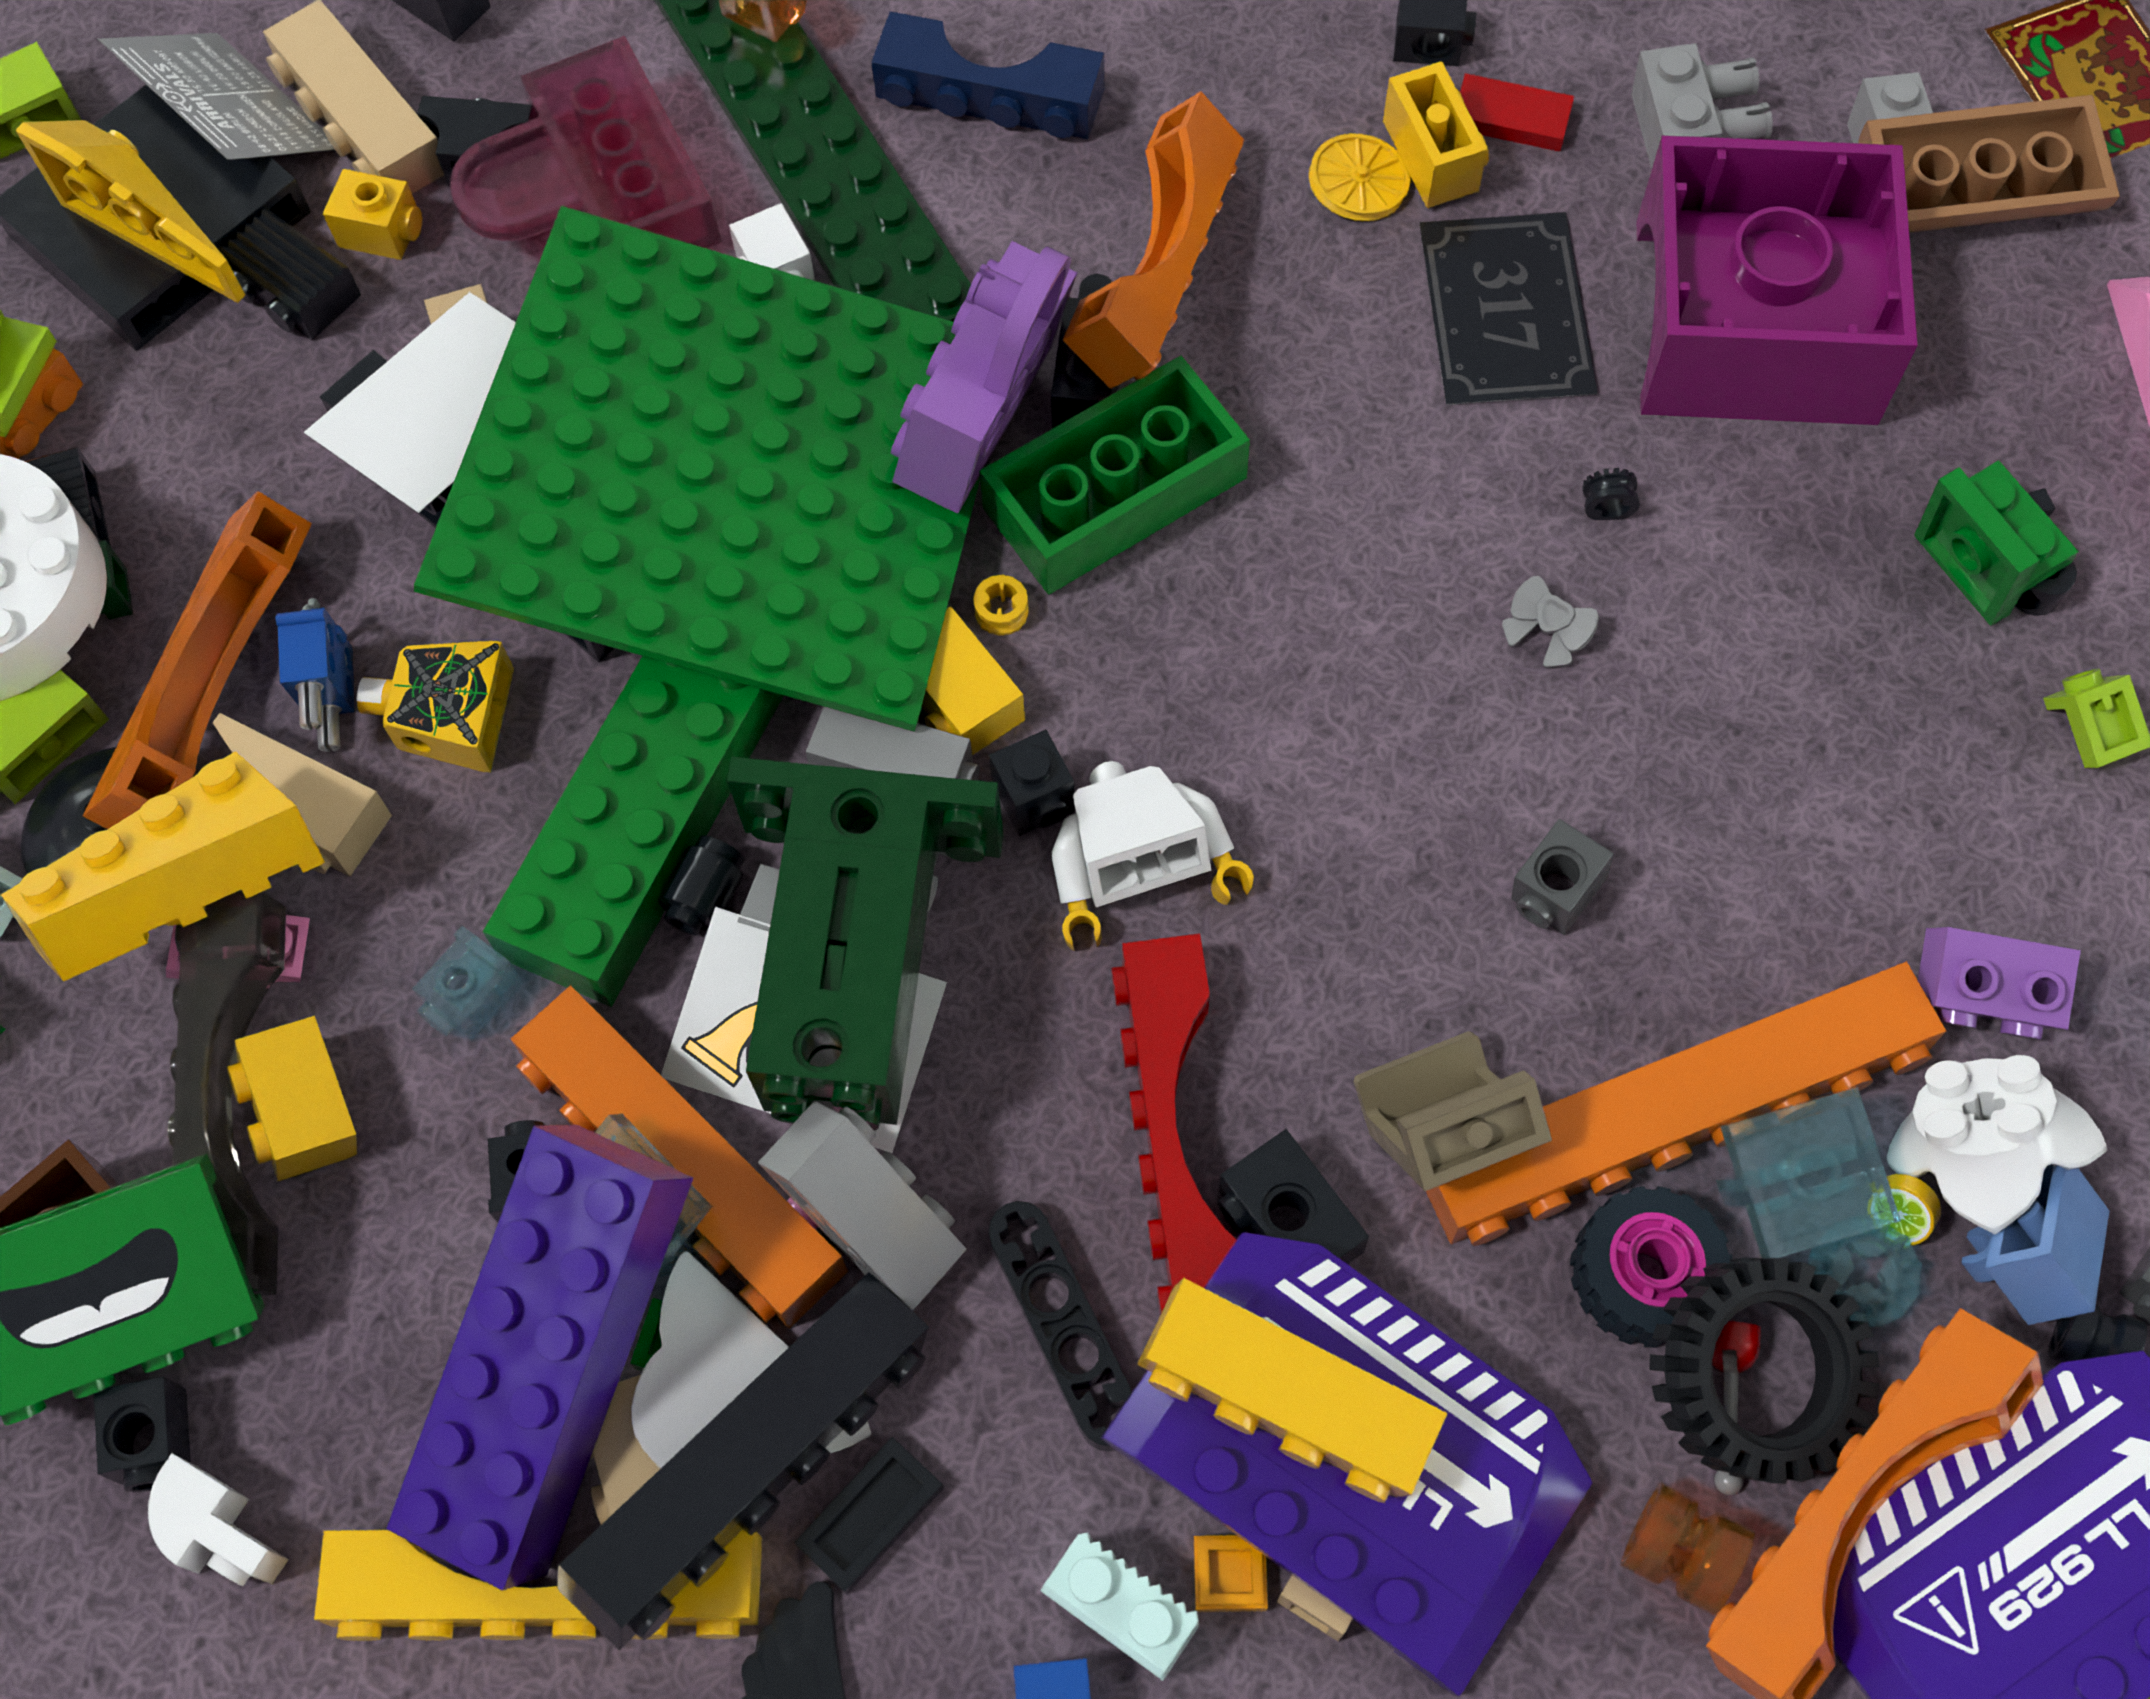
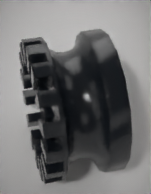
[1582,468,1640,520]

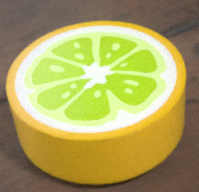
[1865,1174,1941,1246]

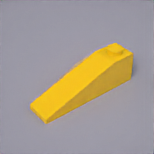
[15,120,245,303]

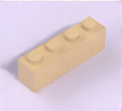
[263,0,444,194]

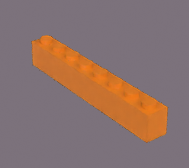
[1426,961,1946,1246]

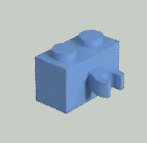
[1961,1164,2109,1325]

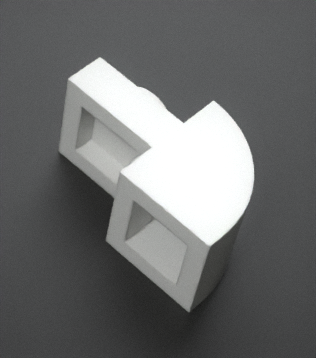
[148,1453,289,1586]

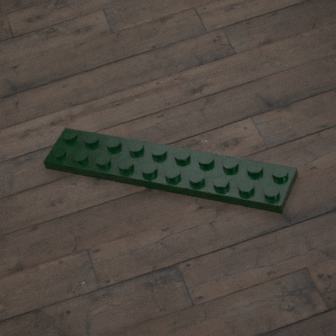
[654,0,971,322]

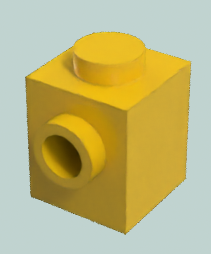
[323,169,422,260]

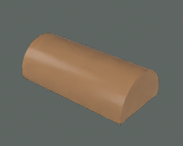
[1858,95,2120,233]

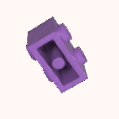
[1918,927,2081,1040]

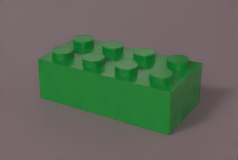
[979,355,1250,595]

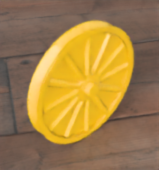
[1309,133,1411,221]

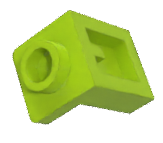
[2043,669,2150,768]

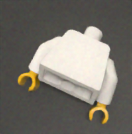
[1052,761,1254,951]

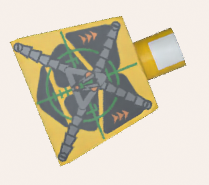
[357,641,514,773]

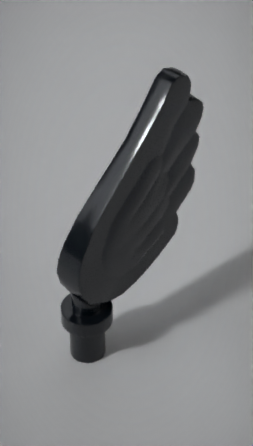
[741,1581,846,1699]

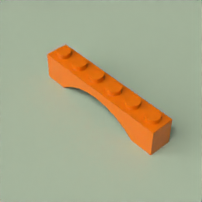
[1063,91,1245,389]
[83,491,312,829]
[1706,1308,2044,1699]

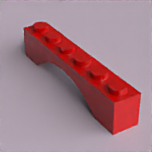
[1111,933,1236,1315]

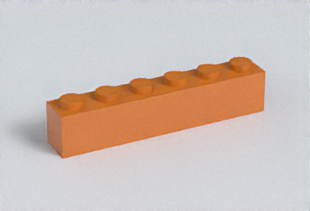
[511,985,848,1329]

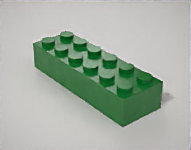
[483,656,784,1007]

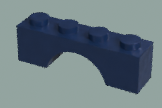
[871,11,1105,139]

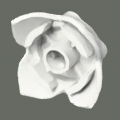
[1887,1055,2107,1235]

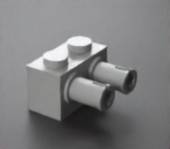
[1631,43,1773,169]

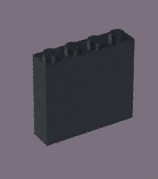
[0,85,311,352]

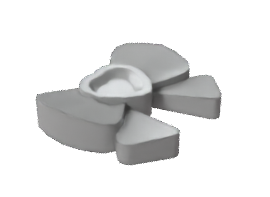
[1502,576,1599,668]

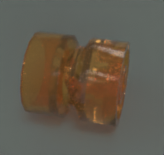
[1620,1481,1755,1616]

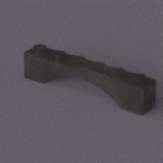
[168,891,286,1296]

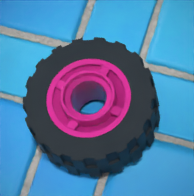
[1570,1186,1733,1348]

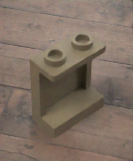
[1353,1031,1552,1191]

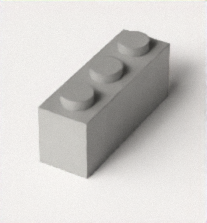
[758,1101,967,1311]

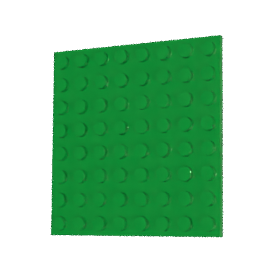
[414,206,980,732]

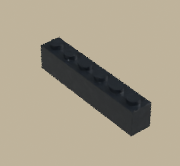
[557,1272,929,1651]

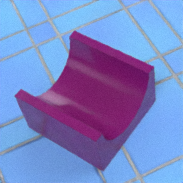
[1636,135,1918,425]

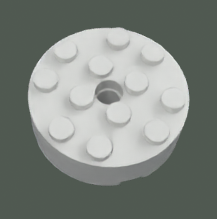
[0,454,107,701]

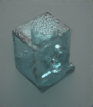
[412,926,523,1041]

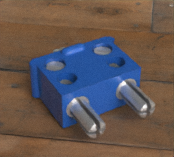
[275,598,355,752]

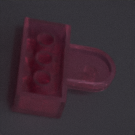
[450,36,722,248]

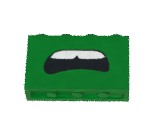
[0,1153,265,1425]

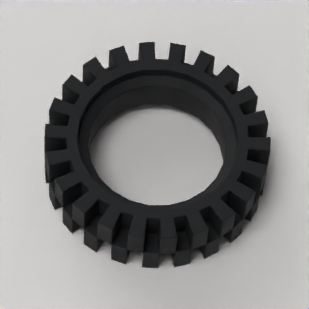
[1650,1258,1880,1484]

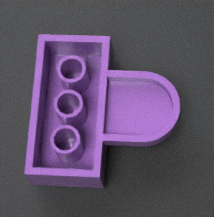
[891,241,1077,514]

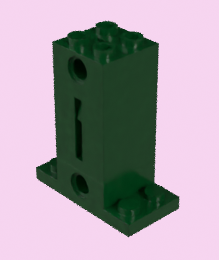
[727,757,1004,1131]

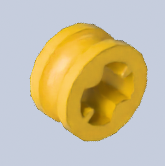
[973,575,1029,636]

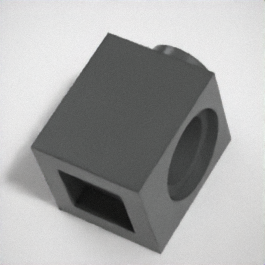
[1511,819,1614,935]

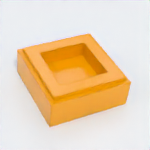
[1194,1535,1268,1612]

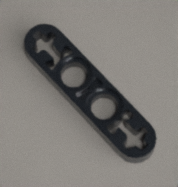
[989,1201,1132,1452]

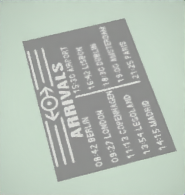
[98,33,335,160]

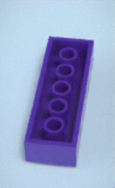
[386,1125,693,1591]

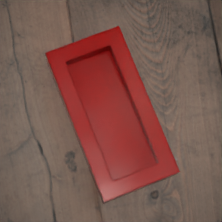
[1460,73,1575,152]

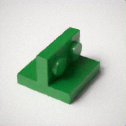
[1914,460,2079,626]

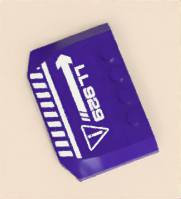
[1101,1232,1593,1697]
[1833,1351,2150,1699]

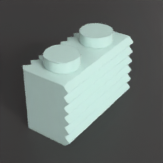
[1041,1533,1200,1681]

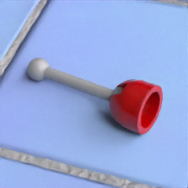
[1712,1321,1761,1495]

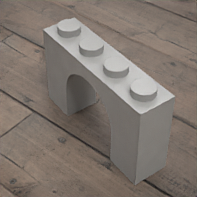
[737,707,980,932]

